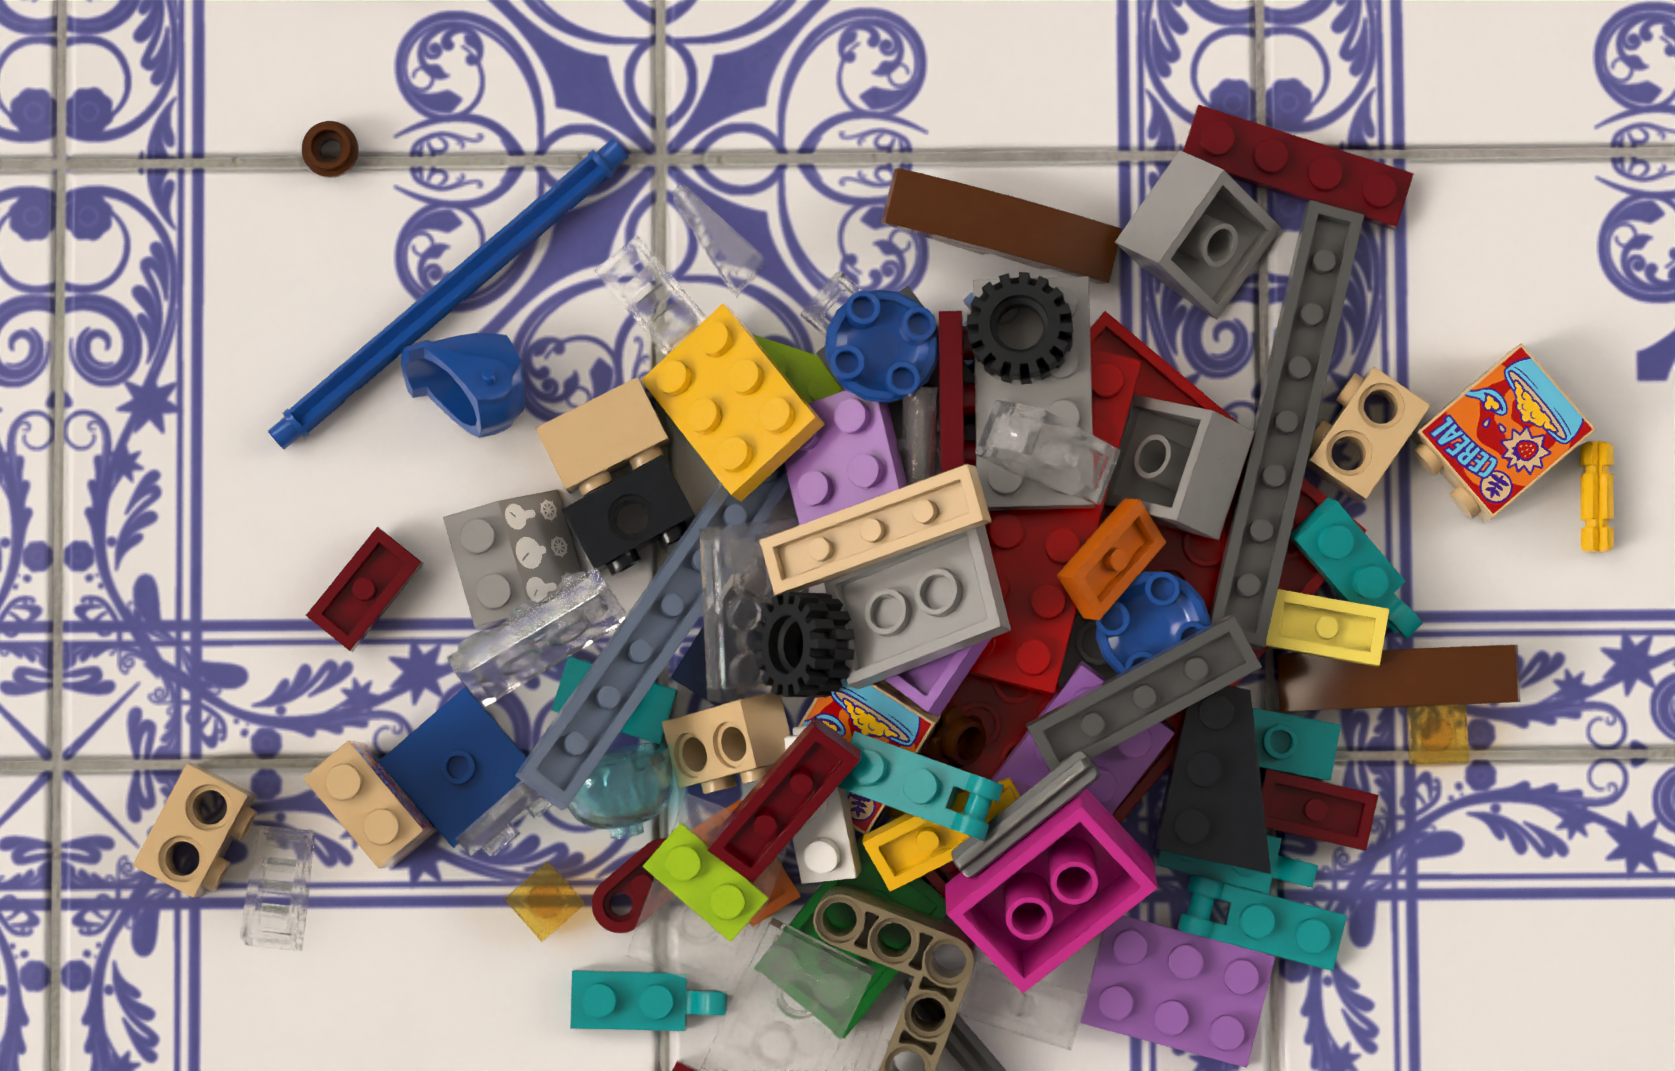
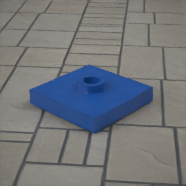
[379,687,527,848]

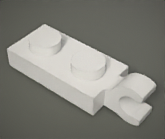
[784,726,862,884]

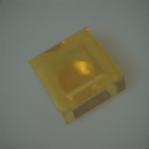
[1406,705,1469,764]
[504,861,586,942]

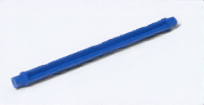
[268,138,629,450]

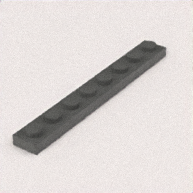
[1209,200,1364,651]

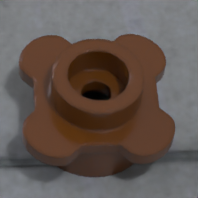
[929,706,986,769]

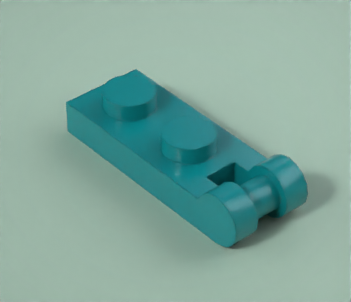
[838,731,1004,841]
[1177,874,1347,971]

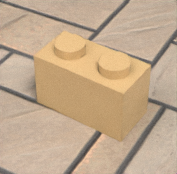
[535,377,670,497]

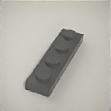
[1025,614,1262,772]

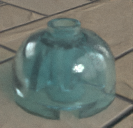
[568,743,674,839]

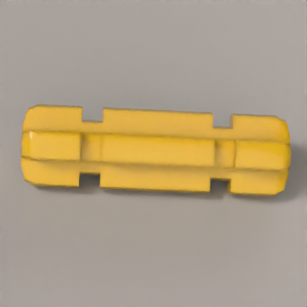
[1580,441,1614,553]

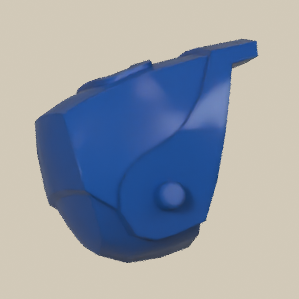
[401,333,526,438]

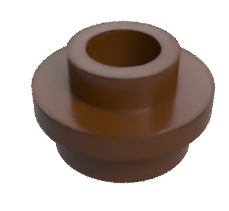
[302,121,359,178]

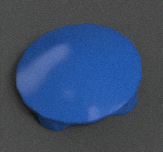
[825,290,939,403]
[1096,571,1211,674]

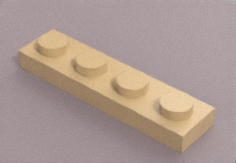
[759,464,992,595]

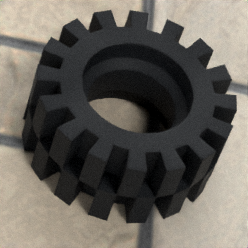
[967,272,1074,385]
[755,592,855,698]

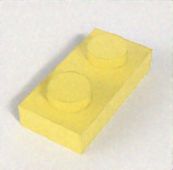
[1265,589,1389,667]

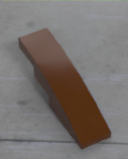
[881,168,1122,284]
[1277,645,1521,712]

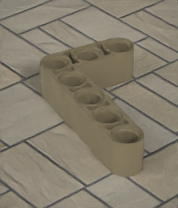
[813,885,977,1071]

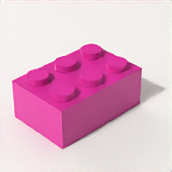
[945,789,1158,993]

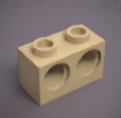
[1306,366,1431,503]
[662,693,791,794]
[132,763,257,898]

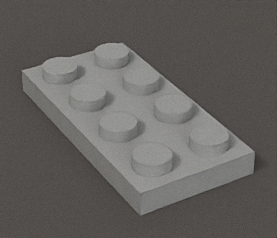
[973,276,1095,511]

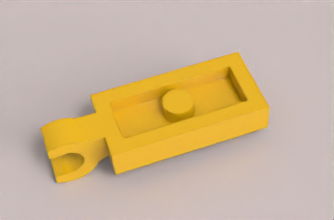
[862,777,1020,892]

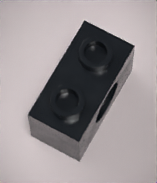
[562,455,696,576]

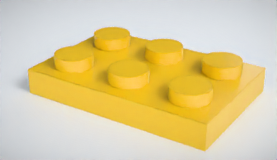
[641,303,825,502]

